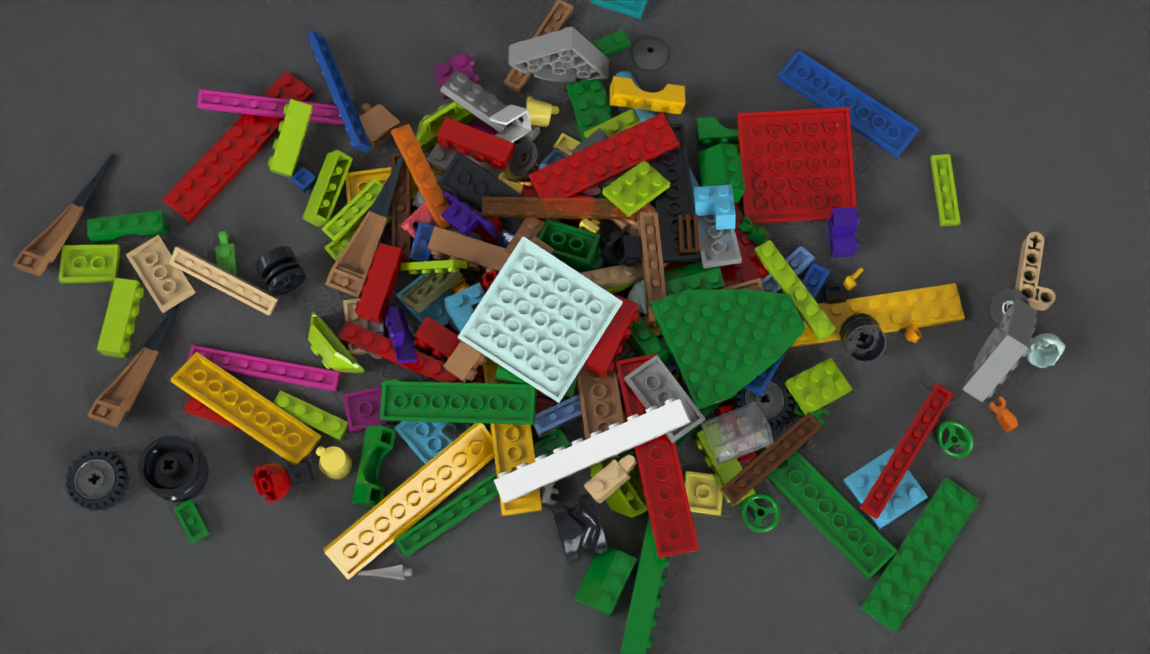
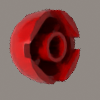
[253,462,291,504]

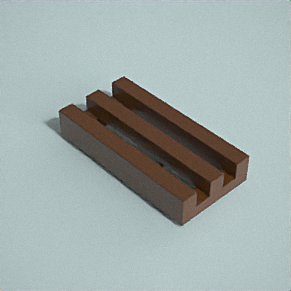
[678,215,699,253]

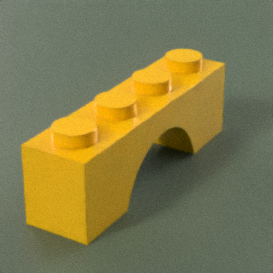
[610,76,686,115]

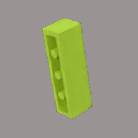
[268,99,313,178]
[302,150,353,227]
[97,278,144,358]
[694,423,756,507]

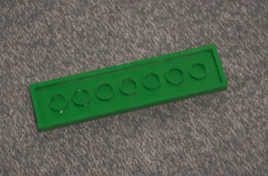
[566,79,619,217]
[380,381,537,425]
[767,450,897,580]
[859,477,980,633]

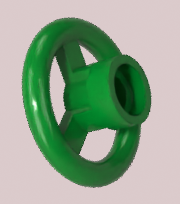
[936,420,974,458]
[741,493,781,533]

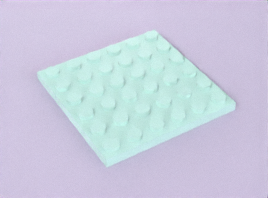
[457,236,623,403]

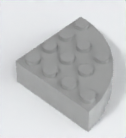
[509,27,609,83]
[962,298,1037,402]

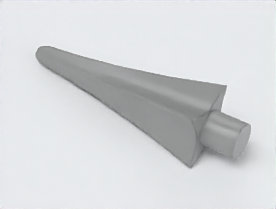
[357,564,413,580]

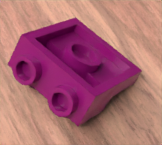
[433,53,480,100]

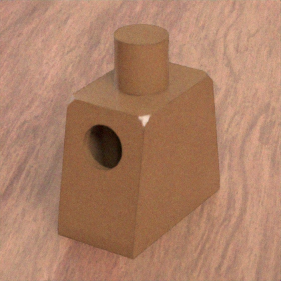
[359,103,401,149]

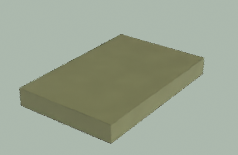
[401,270,463,313]

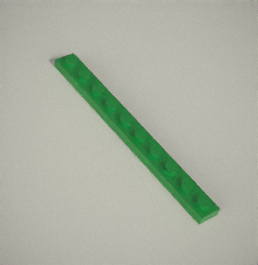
[394,428,571,558]

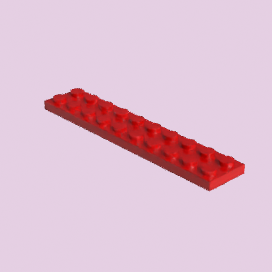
[161,70,314,223]
[616,354,699,559]

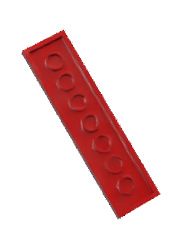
[528,113,680,209]

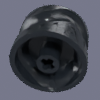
[138,435,209,502]
[551,493,608,563]

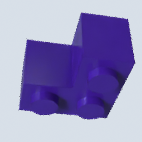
[827,207,860,257]

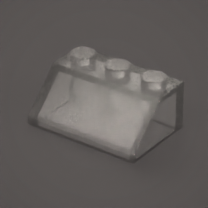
[700,402,774,465]

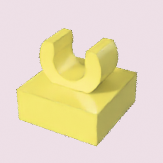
[579,218,600,234]

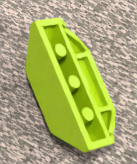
[416,102,478,152]
[308,311,365,373]
[590,455,647,518]

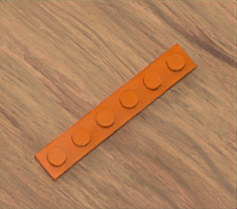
[391,124,453,229]

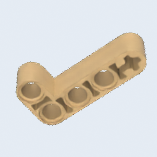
[1015,232,1056,311]

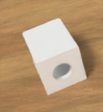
[489,104,532,143]

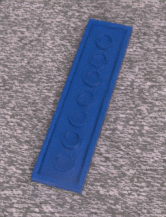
[777,50,919,159]

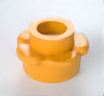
[904,325,922,343]

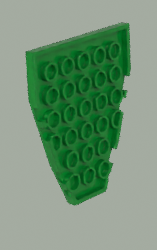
[650,289,806,410]

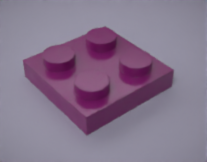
[343,386,389,433]

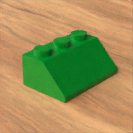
[697,143,745,203]
[538,219,601,273]
[664,261,725,296]
[574,547,637,617]

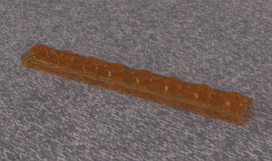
[482,197,635,220]

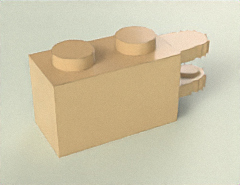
[584,455,637,504]

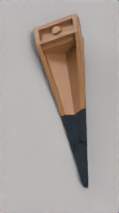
[12,153,116,277]
[325,155,404,299]
[87,301,184,428]

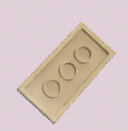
[126,235,196,313]

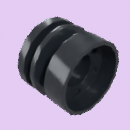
[255,246,306,296]
[840,313,887,363]

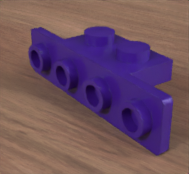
[441,191,499,238]
[384,307,417,363]

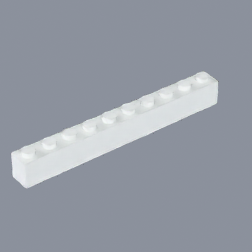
[494,397,691,503]

